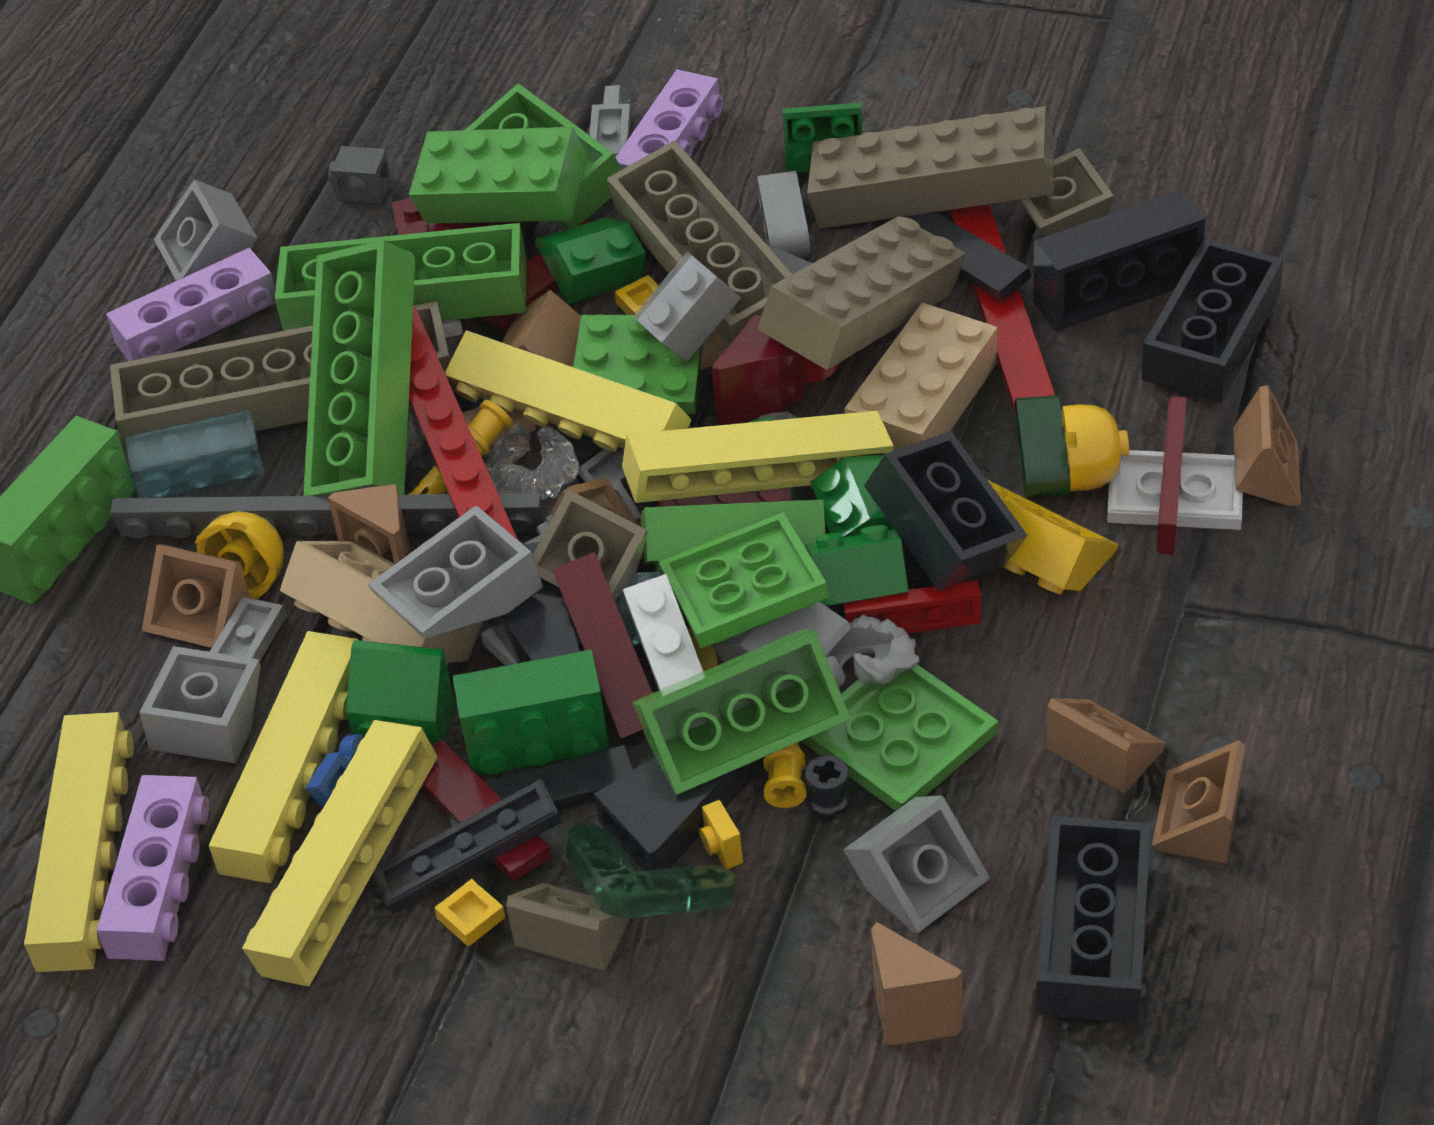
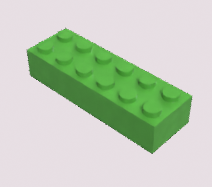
[275,223,527,331]
[303,240,415,496]

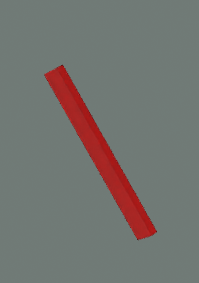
[947,204,1055,415]

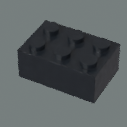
[864,431,1028,591]

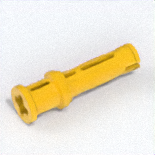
[408,400,513,495]
[763,742,806,808]

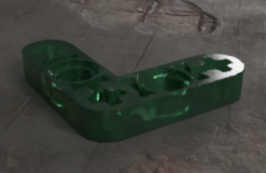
[565,826,736,918]

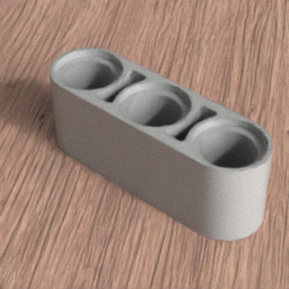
[757,171,811,259]

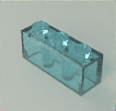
[125,410,265,498]

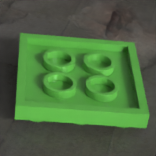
[573,314,704,414]
[658,512,831,649]
[801,665,999,811]

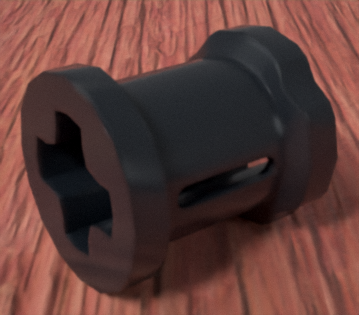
[805,755,850,818]

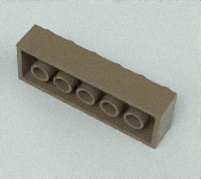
[807,106,1055,229]
[607,140,792,345]
[757,216,966,370]

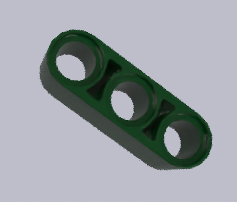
[1015,395,1070,498]

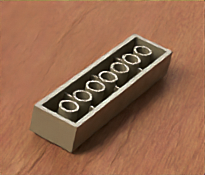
[110,301,455,457]

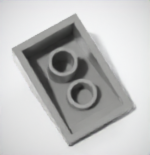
[368,506,543,639]

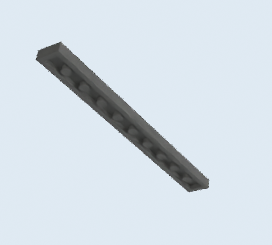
[110,493,546,539]

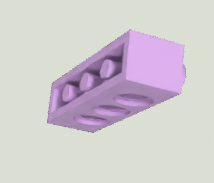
[616,69,723,170]
[106,247,276,361]
[96,775,210,961]

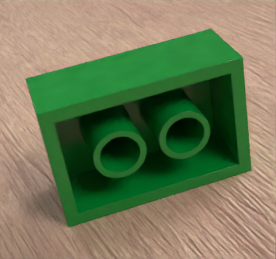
[453,649,609,776]

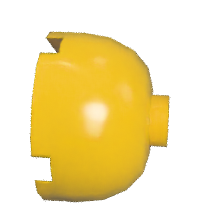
[1062,404,1129,492]
[195,511,284,599]

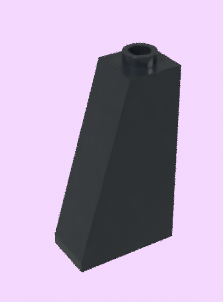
[486,542,580,663]
[594,756,764,882]

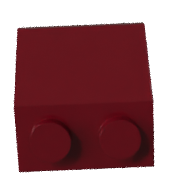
[712,314,805,426]

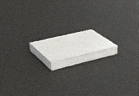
[1107,450,1243,530]

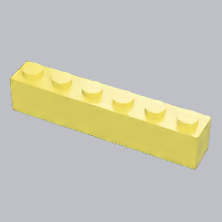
[445,330,691,452]
[622,411,894,503]
[209,631,359,883]
[24,712,134,972]
[242,720,438,987]

